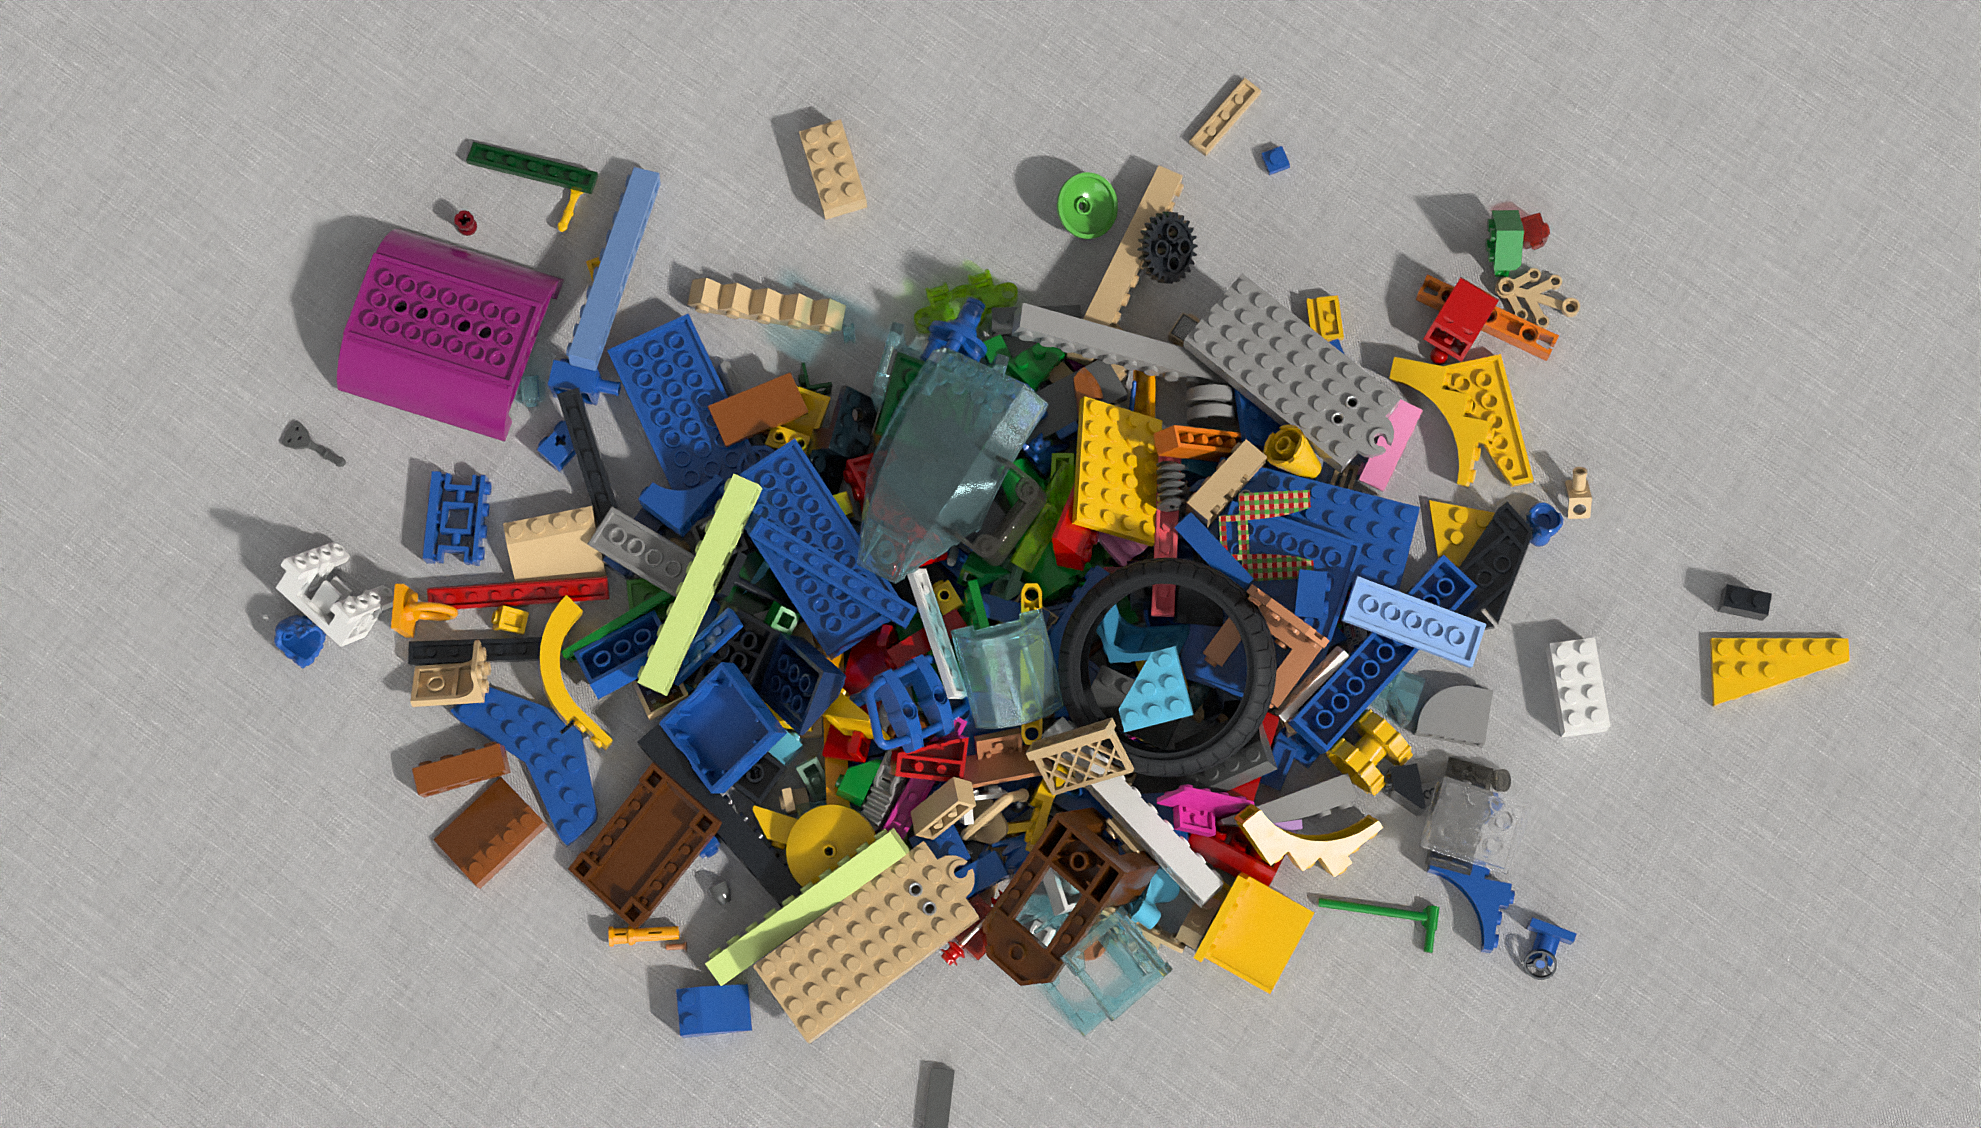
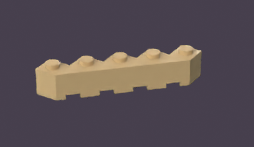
[687,278,846,335]

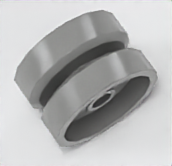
[1185,384,1236,428]

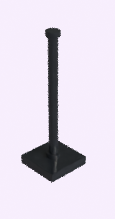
[712,552,803,619]

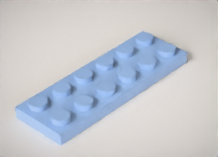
[1341,576,1486,668]

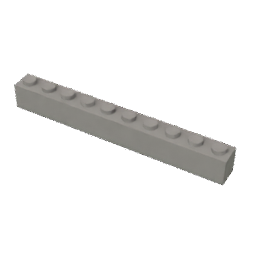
[1012,303,1228,387]

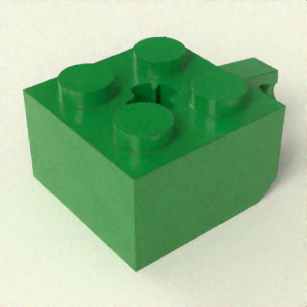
[1485,210,1524,277]

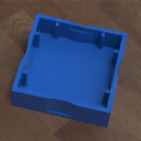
[659,662,787,793]

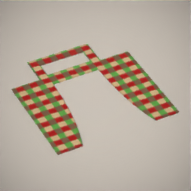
[1219,490,1314,581]

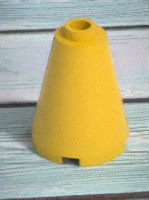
[1264,424,1322,480]

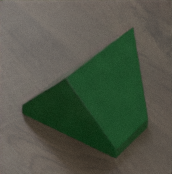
[957,553,1012,589]

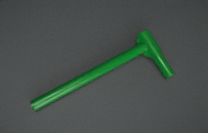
[1318,898,1440,953]

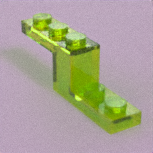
[1010,460,1076,573]

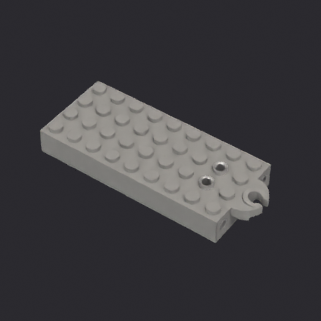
[1183,273,1400,473]

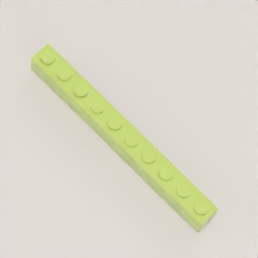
[637,474,762,696]
[705,828,910,986]

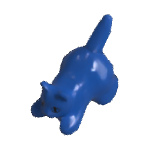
[1019,433,1069,476]

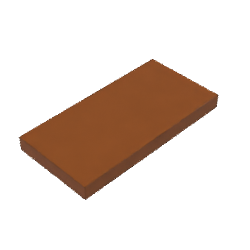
[708,372,808,447]

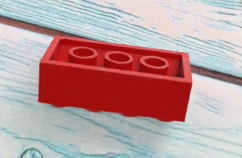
[1052,483,1099,571]
[1188,817,1286,887]

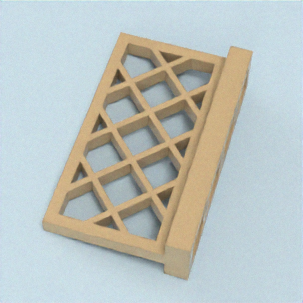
[1026,718,1134,795]

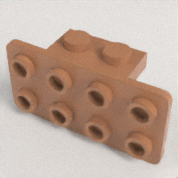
[963,728,1053,789]

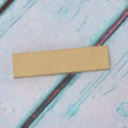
[1189,77,1261,156]

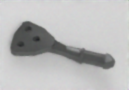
[282,421,346,467]

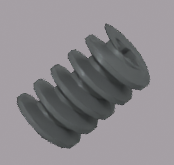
[1156,461,1186,512]

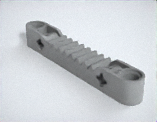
[859,748,908,834]

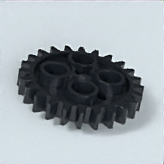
[1137,211,1198,284]

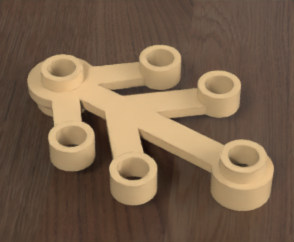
[1495,268,1580,329]

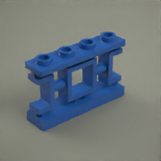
[423,471,492,566]

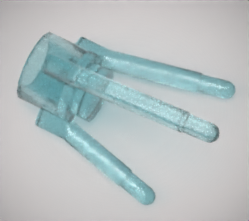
[1018,907,1069,939]

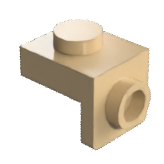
[779,787,810,815]

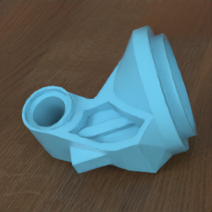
[1129,866,1180,929]

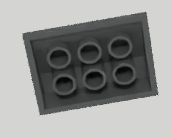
[1174,718,1278,793]

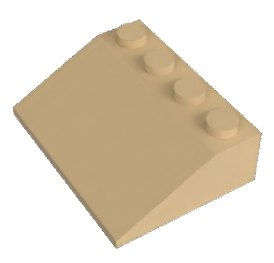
[503,506,607,582]

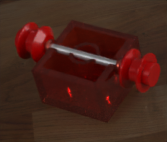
[940,890,1003,966]

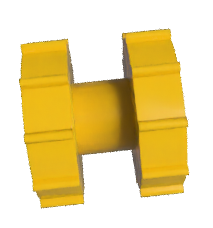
[1326,709,1413,796]

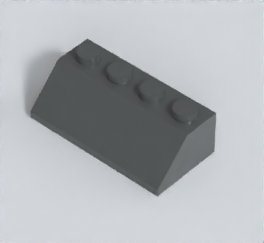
[1091,665,1182,749]

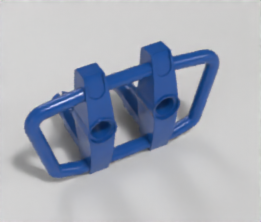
[849,654,971,753]

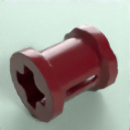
[454,210,477,236]

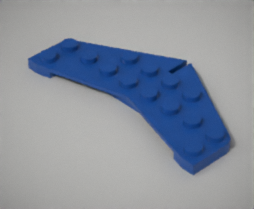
[450,687,598,846]

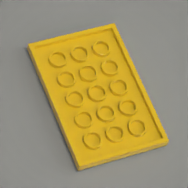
[1072,396,1163,547]

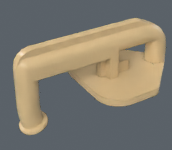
[960,789,1029,844]

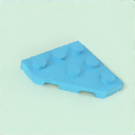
[1119,646,1194,732]

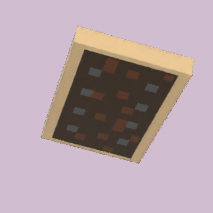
[632,678,689,721]

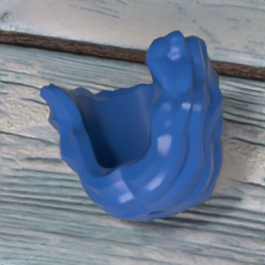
[274,615,326,669]

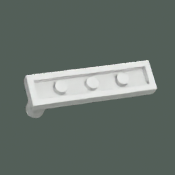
[1273,646,1350,722]

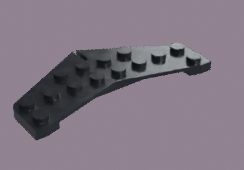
[1454,501,1533,630]

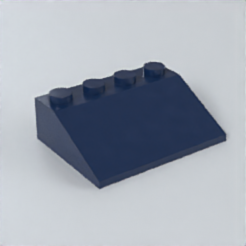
[757,633,846,735]

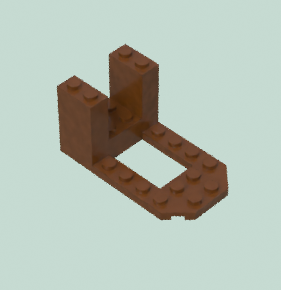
[982,807,1160,986]

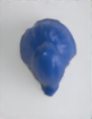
[1526,502,1564,547]

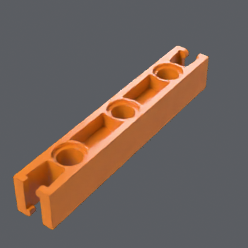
[1416,274,1559,361]

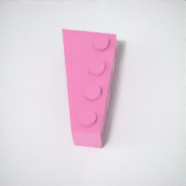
[1357,399,1423,492]

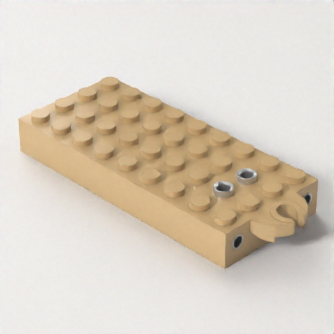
[753,841,980,1044]

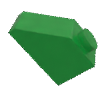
[835,759,882,807]

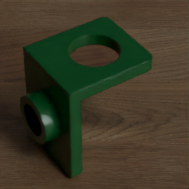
[798,362,833,395]

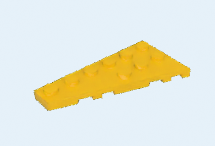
[1444,354,1534,487]

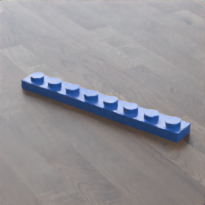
[749,517,918,629]

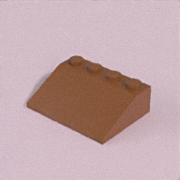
[434,777,548,889]

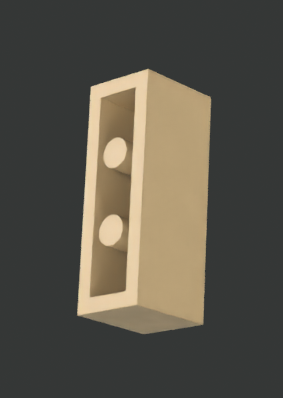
[911,777,976,840]

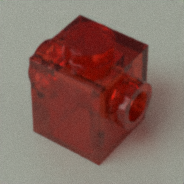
[1521,212,1550,250]

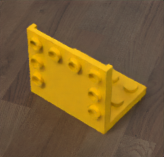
[1193,872,1315,994]

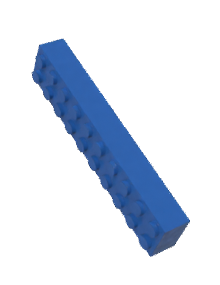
[1287,555,1477,754]

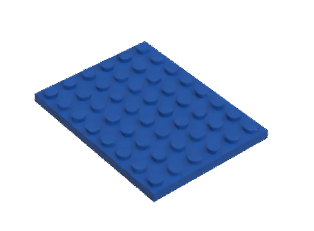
[1179,501,1363,710]

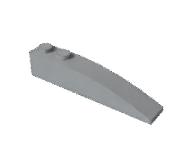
[1217,773,1358,827]

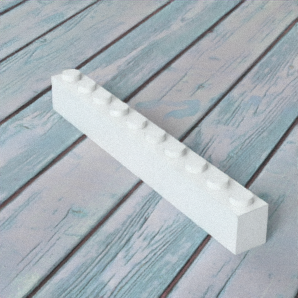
[1042,717,1224,908]

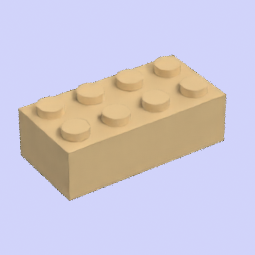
[799,119,867,220]

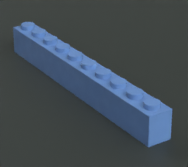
[566,167,661,371]

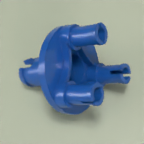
[920,297,988,378]

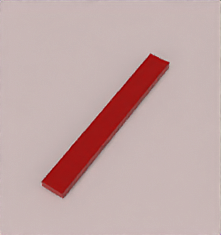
[427,576,610,609]

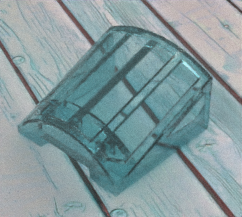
[951,608,1065,729]

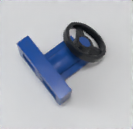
[1524,917,1577,980]

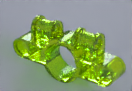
[914,269,1018,334]

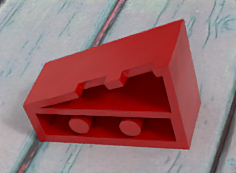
[889,735,969,782]

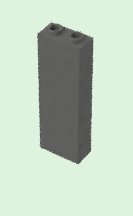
[985,360,1128,462]

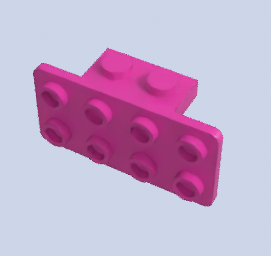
[1157,784,1254,837]

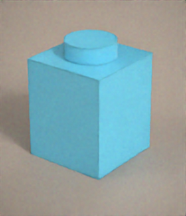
[768,730,804,767]

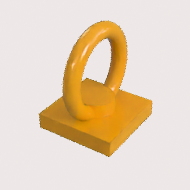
[391,584,458,638]

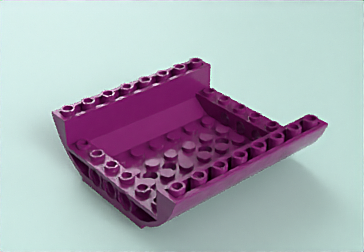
[337,229,564,442]

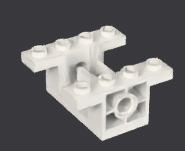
[276,542,394,647]

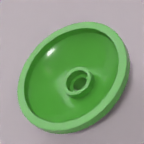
[1056,172,1118,239]

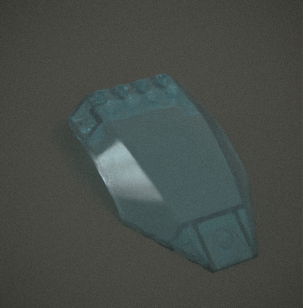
[857,348,1049,584]

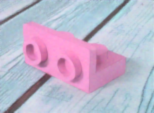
[1098,532,1148,567]

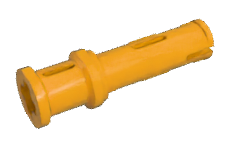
[608,925,679,947]

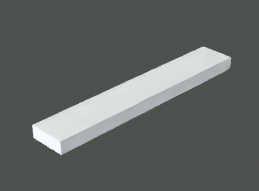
[906,568,968,699]

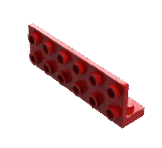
[822,624,899,763]

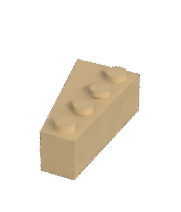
[1186,439,1267,528]

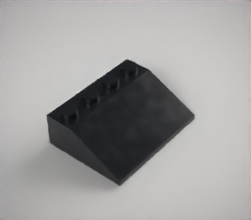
[684,601,786,693]

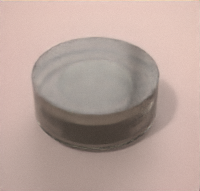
[1491,769,1511,792]

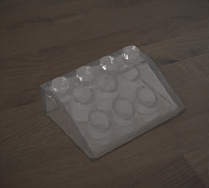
[1419,776,1532,874]

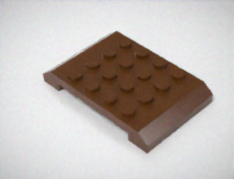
[568,762,722,929]

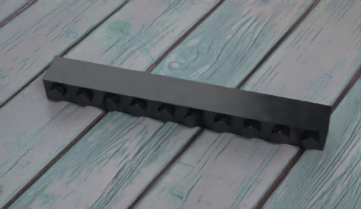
[637,724,802,908]

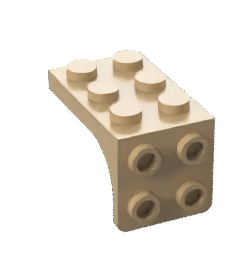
[410,640,491,707]

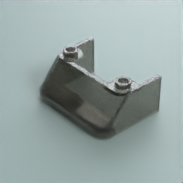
[942,455,1047,566]

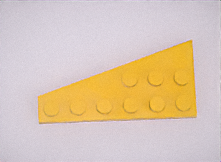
[1428,500,1495,568]
[1710,638,1850,707]

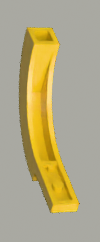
[539,595,613,751]
[1024,752,1123,852]

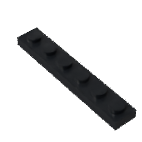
[557,387,619,523]
[408,637,542,666]

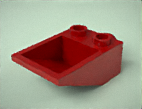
[1423,277,1499,365]

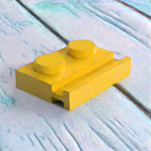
[1306,295,1344,342]
[1006,819,1047,837]

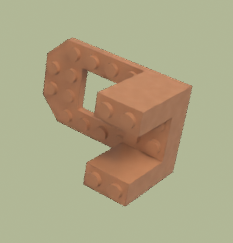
[1203,584,1330,709]

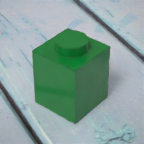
[764,600,801,635]

